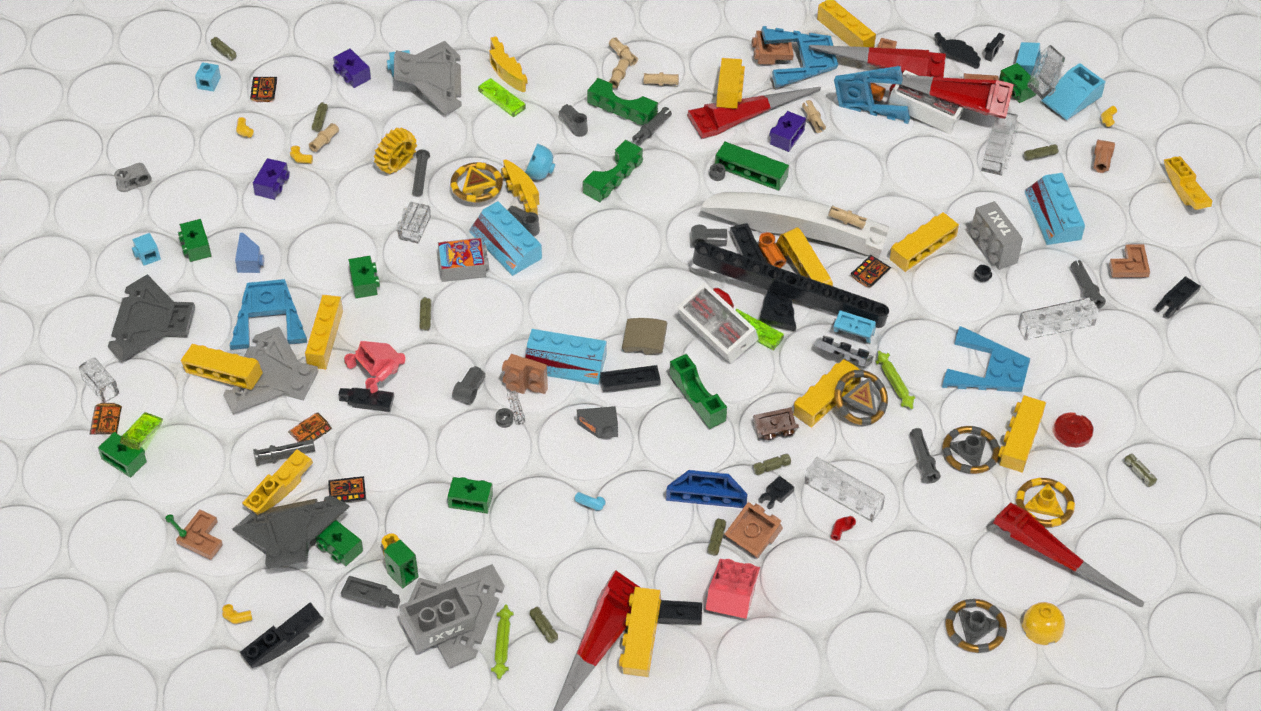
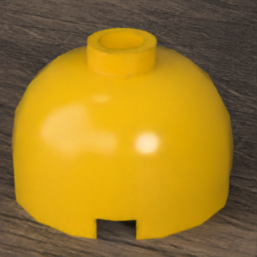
[1022,602,1065,645]

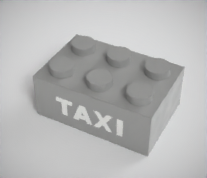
[971,201,1023,270]
[399,582,476,652]

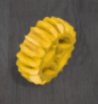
[374,127,417,174]

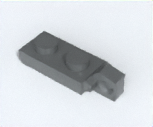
[341,576,400,608]

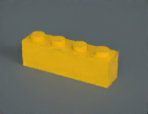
[817,0,876,47]
[716,58,745,108]
[890,212,959,272]
[305,295,343,370]
[181,344,263,390]
[793,359,861,428]
[998,395,1046,473]
[619,587,662,677]

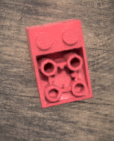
[706,559,760,619]

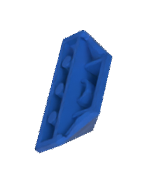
[666,470,748,508]

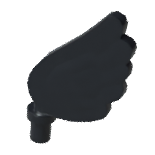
[934,32,981,69]

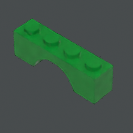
[587,78,658,125]
[583,139,643,203]
[669,353,727,429]

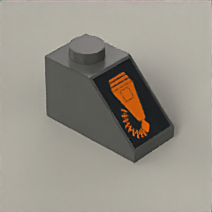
[577,406,618,438]

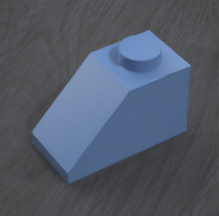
[235,233,264,273]

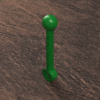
[165,514,187,537]

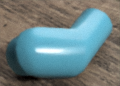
[575,492,606,511]

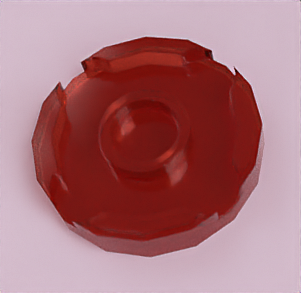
[1053,412,1094,448]

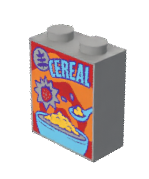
[437,237,489,282]

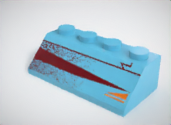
[1025,173,1085,245]
[469,201,542,276]
[525,329,607,385]

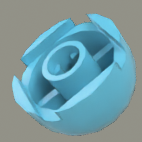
[525,143,556,180]

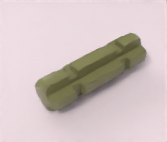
[210,37,237,60]
[312,102,328,132]
[1024,144,1059,160]
[420,297,432,331]
[753,453,791,475]
[1124,453,1157,487]
[707,518,726,556]
[530,607,558,643]

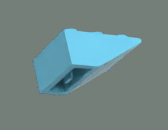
[1041,63,1106,120]

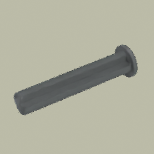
[412,149,430,197]

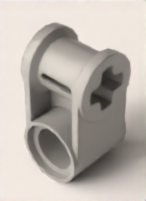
[114,162,152,192]

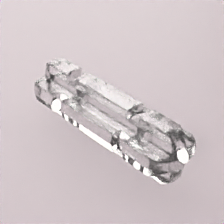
[507,391,526,425]

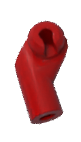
[713,288,734,308]
[831,516,856,541]

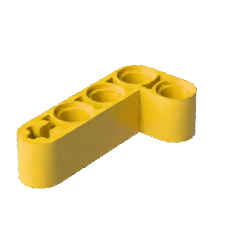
[776,227,833,286]

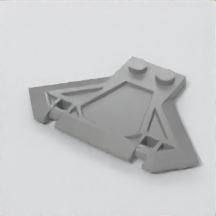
[394,41,462,115]
[223,326,319,415]
[408,564,505,669]

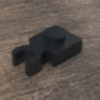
[984,32,1005,62]
[759,475,795,509]

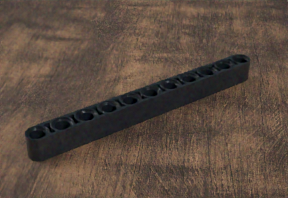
[692,242,889,328]

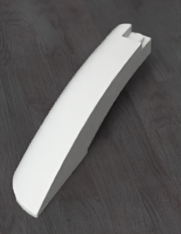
[701,192,889,259]

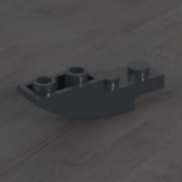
[240,602,324,668]

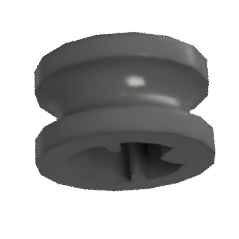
[709,163,726,181]
[496,408,514,428]

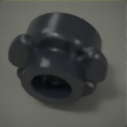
[974,265,992,282]

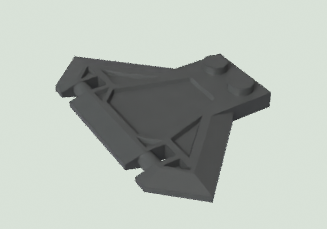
[108,274,195,363]
[232,495,350,569]

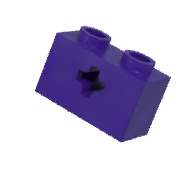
[333,48,371,88]
[769,110,806,152]
[253,158,290,200]

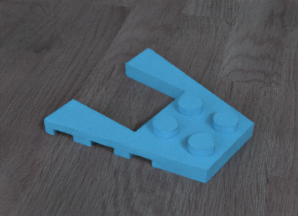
[761,26,838,88]
[834,66,910,124]
[230,279,307,350]
[942,326,1030,392]

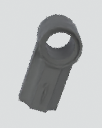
[559,104,588,137]
[508,206,540,236]
[691,224,727,248]
[452,366,486,404]

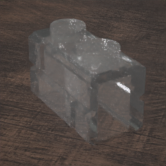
[396,202,431,244]
[79,357,119,403]

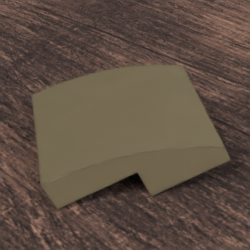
[622,318,668,355]

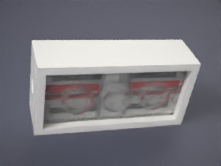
[888,70,965,134]
[677,283,759,364]

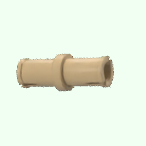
[609,37,638,66]
[609,58,629,88]
[644,72,679,86]
[802,100,826,133]
[309,123,339,152]
[828,205,867,229]

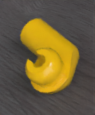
[1101,106,1117,127]
[236,117,254,138]
[290,146,313,164]
[222,604,252,624]

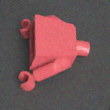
[344,341,405,393]

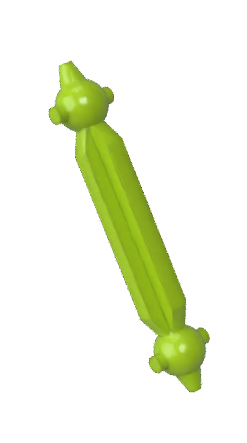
[876,350,915,409]
[491,604,514,679]

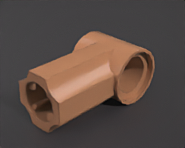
[1093,139,1115,173]

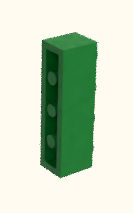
[715,141,789,191]

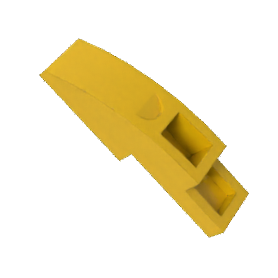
[489,36,528,92]
[1164,156,1212,210]
[501,159,540,215]
[242,449,313,515]

